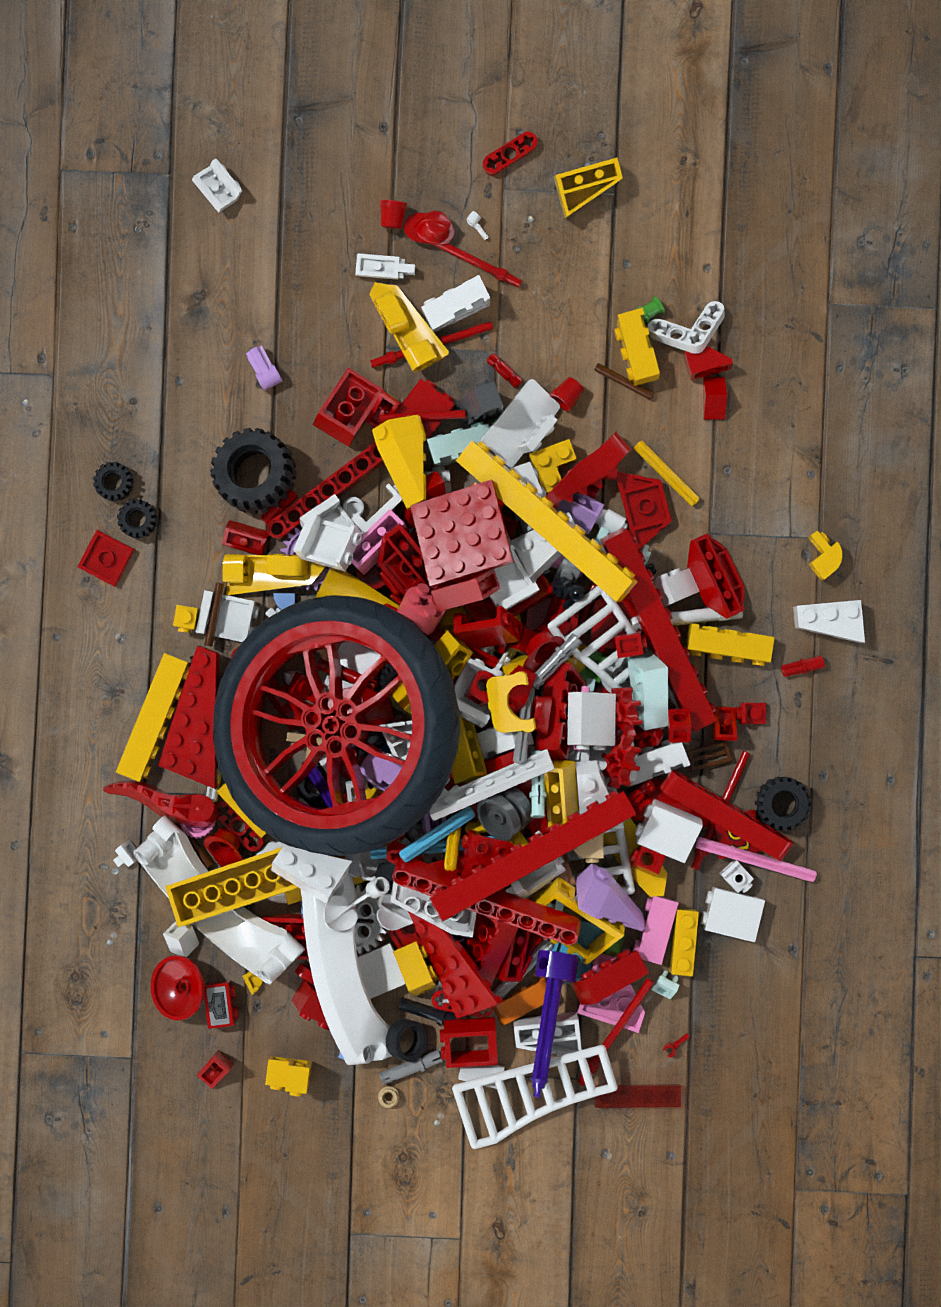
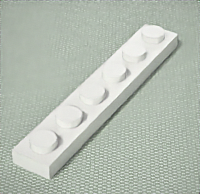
[429,749,555,821]

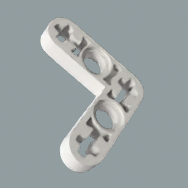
[648,301,725,353]

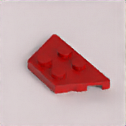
[616,471,672,550]

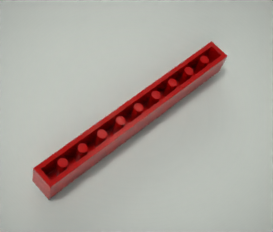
[600,528,717,732]
[429,790,636,922]

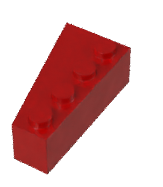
[465,913,518,985]

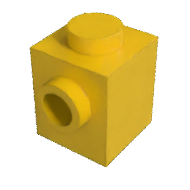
[173,605,200,633]

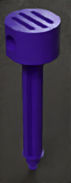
[530,950,579,1098]

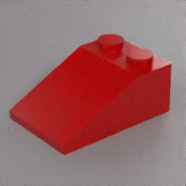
[312,367,384,447]

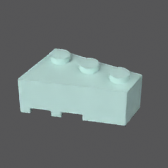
[427,422,490,467]
[627,651,668,730]

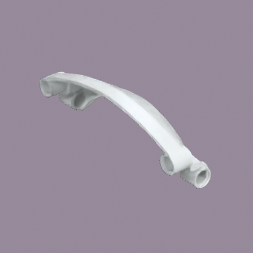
[133,815,306,984]
[301,873,392,1065]

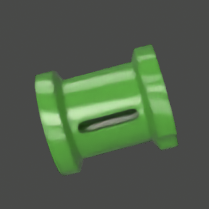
[637,296,665,323]

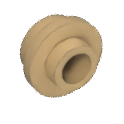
[378,1086,400,1108]

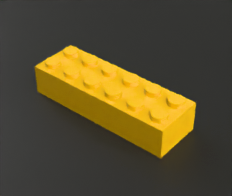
[165,845,299,927]

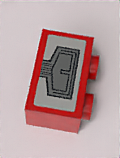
[204,980,239,1029]

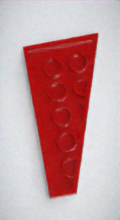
[158,646,219,789]
[408,911,503,1019]

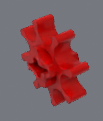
[611,687,642,738]
[601,735,641,789]

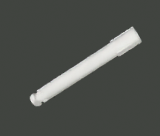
[630,608,743,631]

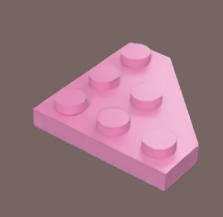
[577,953,645,1033]

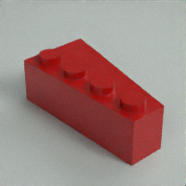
[535,663,587,760]

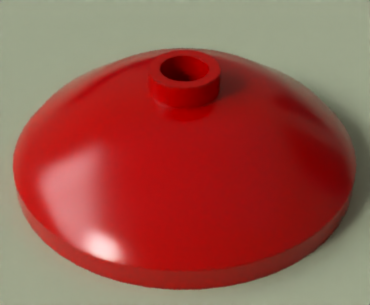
[150,955,205,1021]

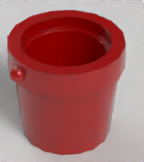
[379,200,407,229]
[549,377,584,412]

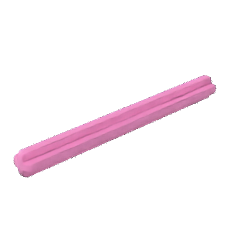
[696,837,817,882]

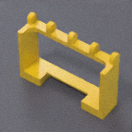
[531,877,625,965]

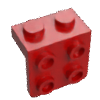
[456,829,514,878]

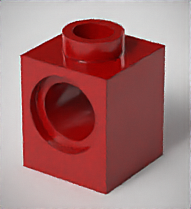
[464,670,494,707]
[668,709,691,743]
[630,845,666,876]

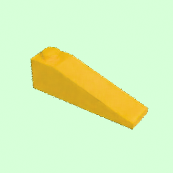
[372,415,426,510]

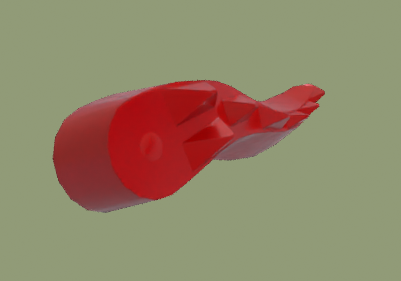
[545,431,631,509]
[103,780,219,828]

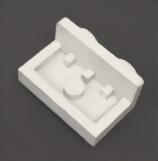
[192,159,242,213]

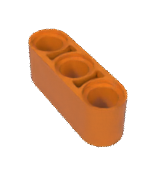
[493,978,547,1026]

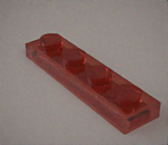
[595,1084,681,1108]

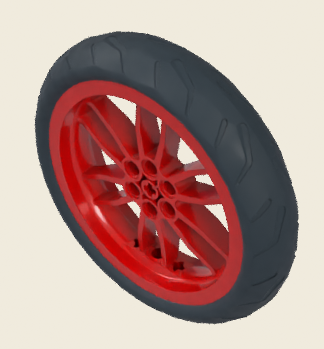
[213,595,460,856]

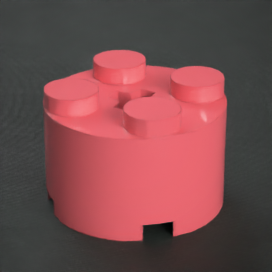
[397,583,446,635]

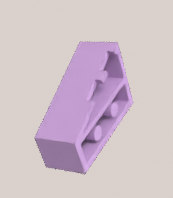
[360,753,402,792]

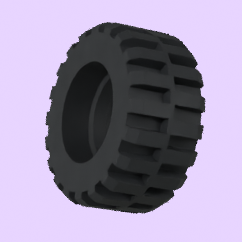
[210,428,297,514]

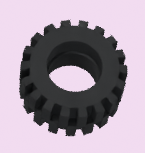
[755,776,812,831]

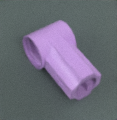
[246,345,283,391]

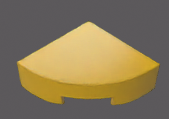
[242,971,263,995]

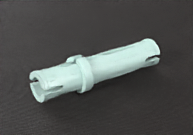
[529,751,547,818]

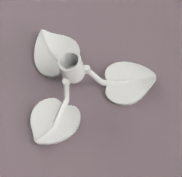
[324,851,413,932]

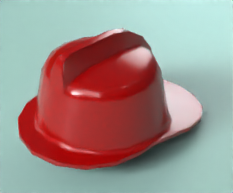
[404,211,454,245]
[523,630,565,673]
[204,827,244,867]

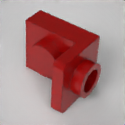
[614,630,648,658]
[287,672,326,704]
[736,703,766,724]

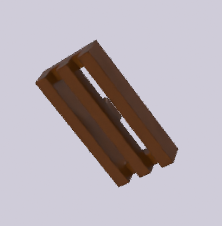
[686,740,733,772]

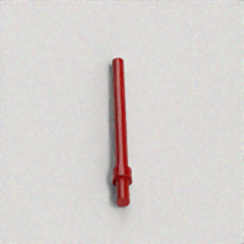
[432,243,522,288]
[370,321,493,368]
[691,751,750,870]
[577,978,654,1086]

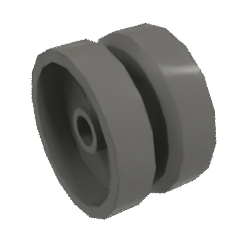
[477,786,533,841]

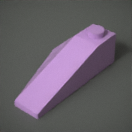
[575,863,645,931]

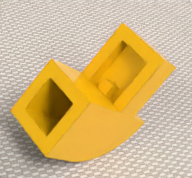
[808,530,842,581]

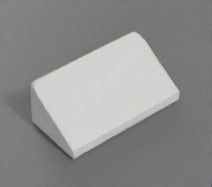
[458,1065,505,1089]

